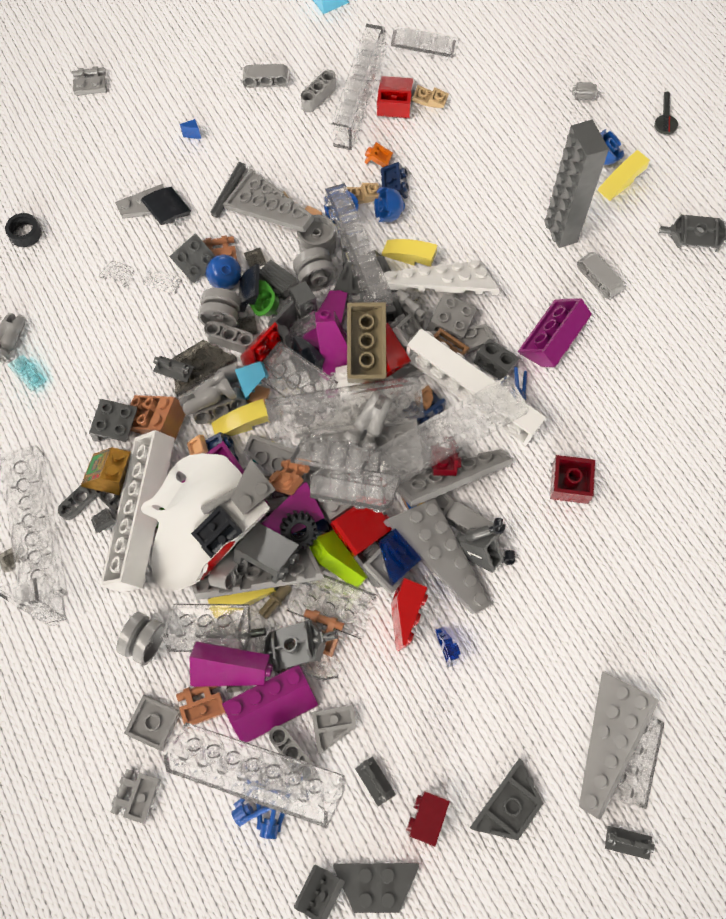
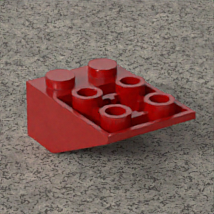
[377,76,413,118]
[240,322,282,370]
[391,578,428,651]

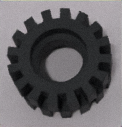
[280,510,318,550]

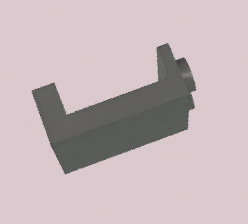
[233,522,299,584]

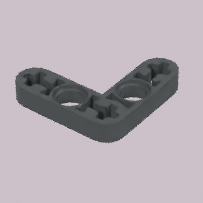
[58,485,121,520]

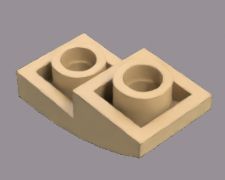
[411,85,449,108]
[343,183,379,204]

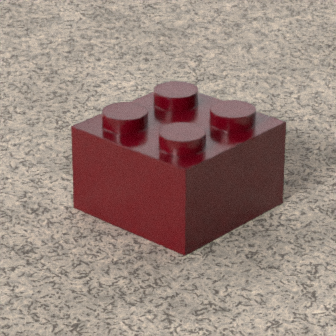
[550,455,595,504]
[406,791,450,847]

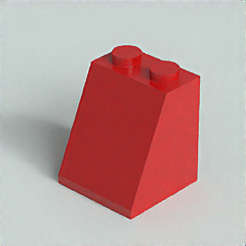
[363,323,411,388]
[330,496,392,557]

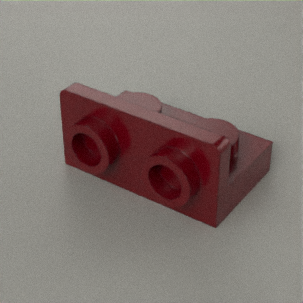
[430,438,461,476]

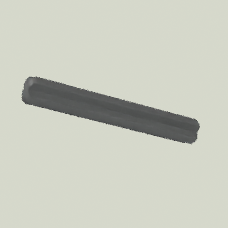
[210,162,246,218]

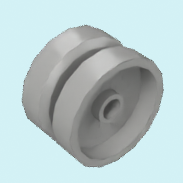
[297,215,336,256]
[293,247,337,291]
[198,288,241,327]
[116,612,166,666]

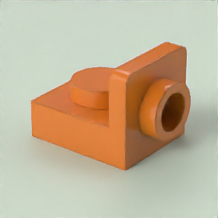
[364,142,393,167]

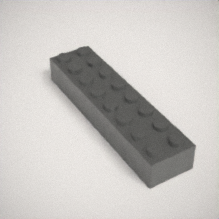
[544,119,609,248]

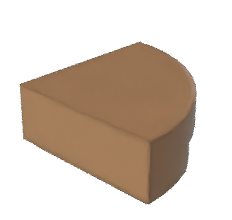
[414,385,433,410]

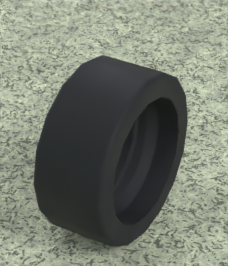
[5,213,42,247]

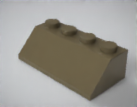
[347,302,386,383]

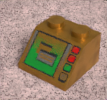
[81,447,131,495]

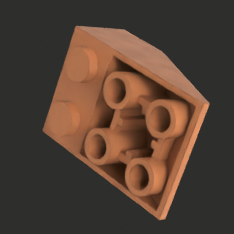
[130,395,186,441]

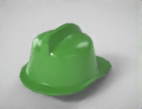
[249,280,280,316]

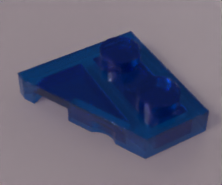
[379,528,422,585]
[435,627,461,668]

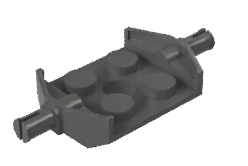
[659,214,726,252]
[260,619,338,674]

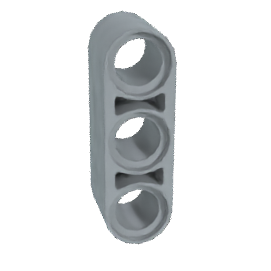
[242,64,289,88]
[300,70,337,113]
[577,252,625,299]
[204,321,254,353]
[192,387,246,424]
[445,502,501,541]
[208,541,252,590]
[269,726,316,782]

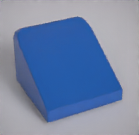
[179,119,201,139]

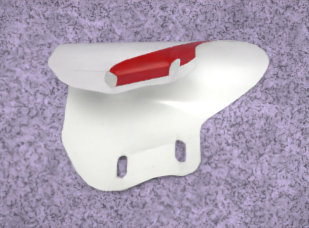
[141,453,270,591]

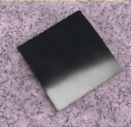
[141,186,191,225]
[238,264,260,313]
[289,335,324,384]
[191,505,243,558]

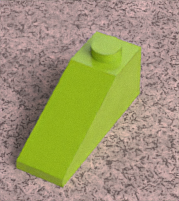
[309,530,368,589]

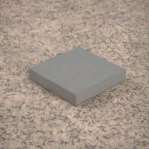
[124,694,181,752]

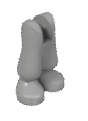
[0,312,26,363]
[179,371,237,415]
[343,391,392,453]

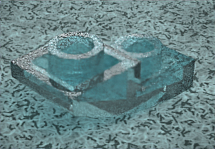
[7,354,47,392]

